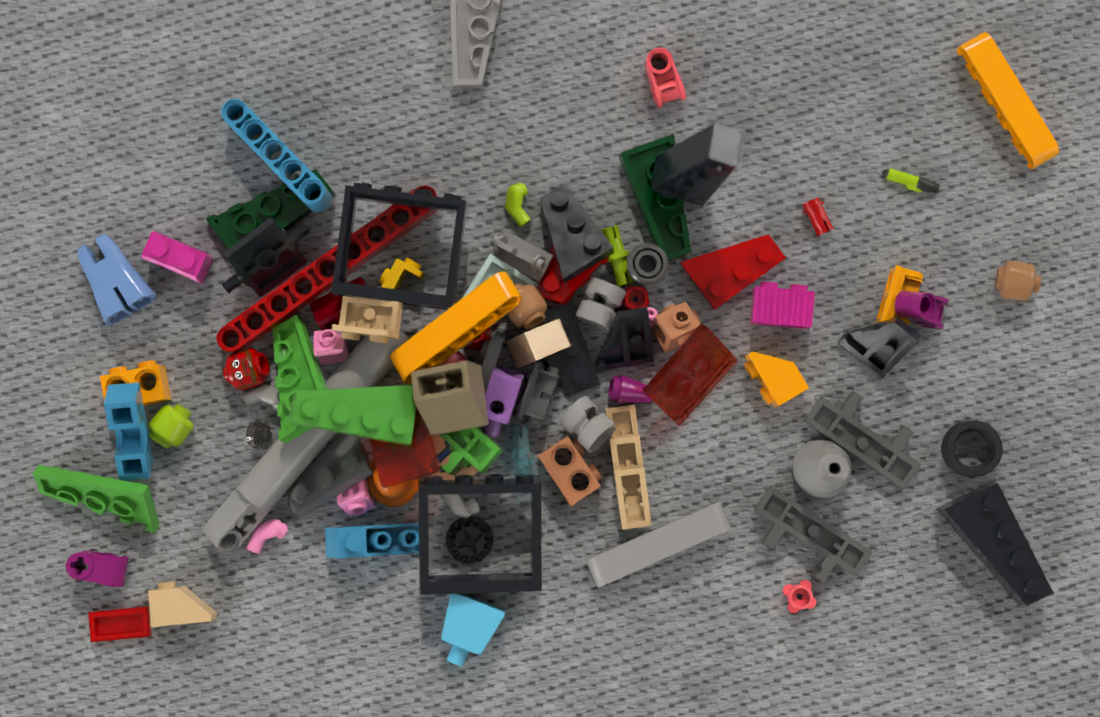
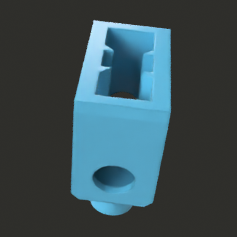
[441,593,506,667]

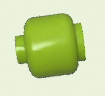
[148,403,194,449]

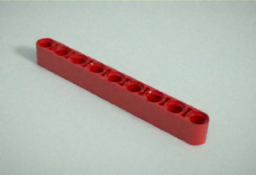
[216,185,438,353]

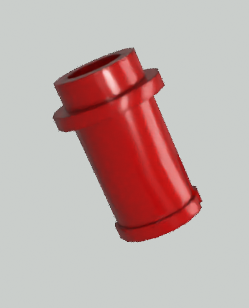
[802,197,834,237]

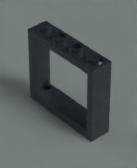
[331,182,468,310]
[418,473,542,595]

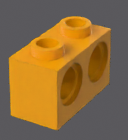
[100,360,172,406]

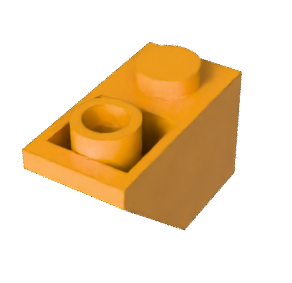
[744,352,809,407]

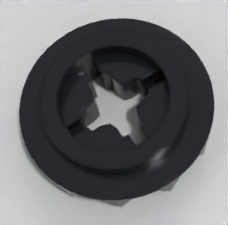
[446,516,494,564]

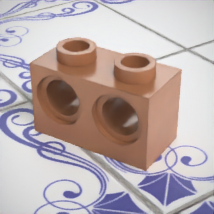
[538,436,602,506]

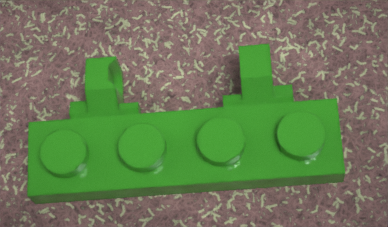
[407,384,504,476]

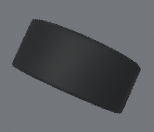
[941,420,1003,477]

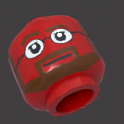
[223,348,270,390]

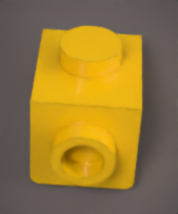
[379,258,425,289]

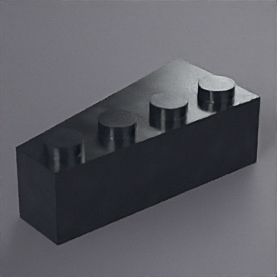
[651,123,742,206]
[936,483,1054,606]

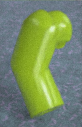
[505,183,531,228]

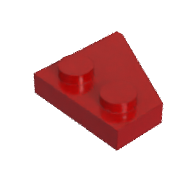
[537,243,608,305]

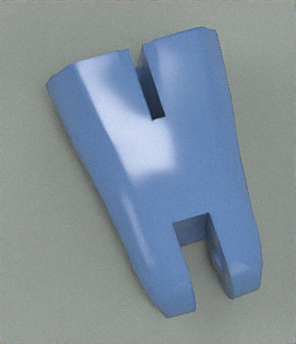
[77,233,157,325]

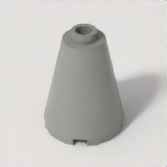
[792,439,852,498]

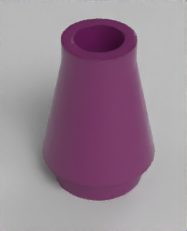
[608,375,654,404]

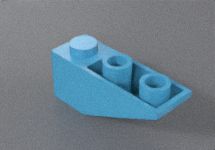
[325,523,419,559]

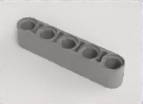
[585,501,731,587]

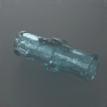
[510,426,534,478]

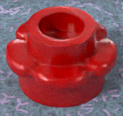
[622,285,650,310]

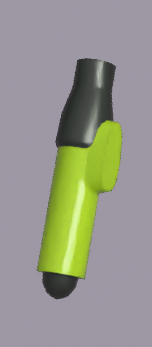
[882,168,940,194]

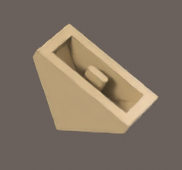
[505,318,571,369]

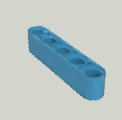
[221,98,332,213]

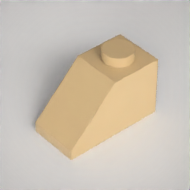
[148,581,217,627]

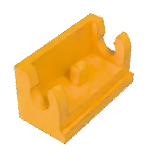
[875,265,924,325]

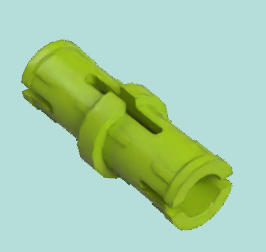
[601,225,635,287]

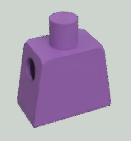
[482,365,526,437]

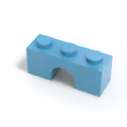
[104,382,153,481]

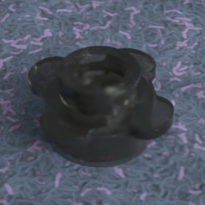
[246,419,272,450]

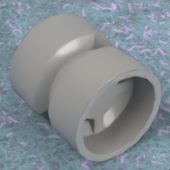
[575,277,626,330]
[560,396,617,453]

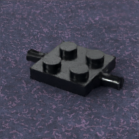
[222,217,310,297]

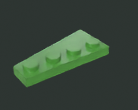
[273,314,327,443]
[289,385,417,445]
[33,465,159,534]

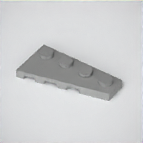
[450,0,501,88]

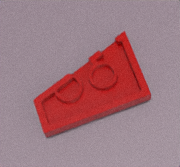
[679,234,786,310]

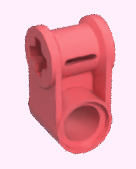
[645,47,686,109]

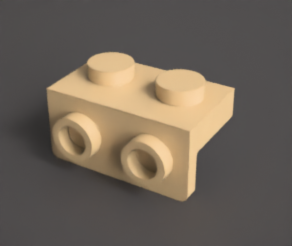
[332,296,403,344]

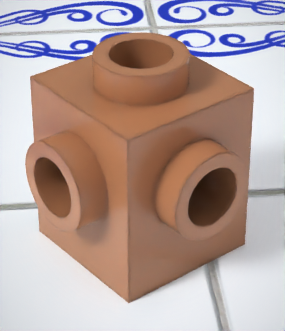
[651,302,701,353]

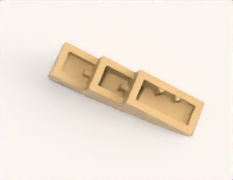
[605,403,652,530]

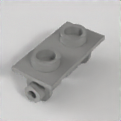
[490,230,554,282]

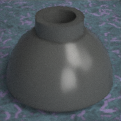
[627,243,668,285]

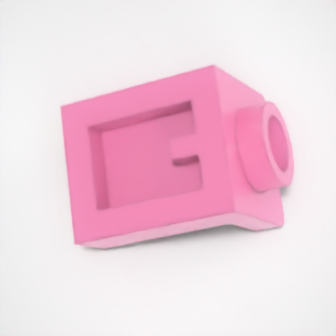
[313,329,350,365]
[337,478,376,516]

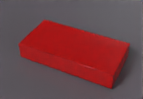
[88,606,152,642]

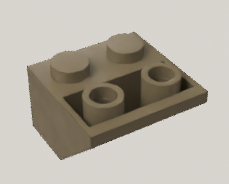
[411,360,489,436]

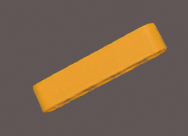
[957,32,1060,169]
[390,272,522,384]

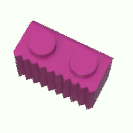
[141,231,213,284]
[750,282,815,329]

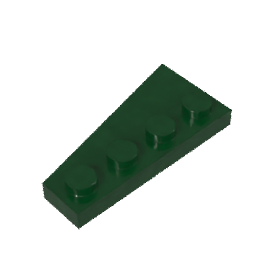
[619,134,691,262]
[205,169,335,249]

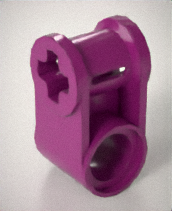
[895,291,949,330]
[66,551,129,587]

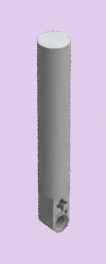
[204,330,410,554]

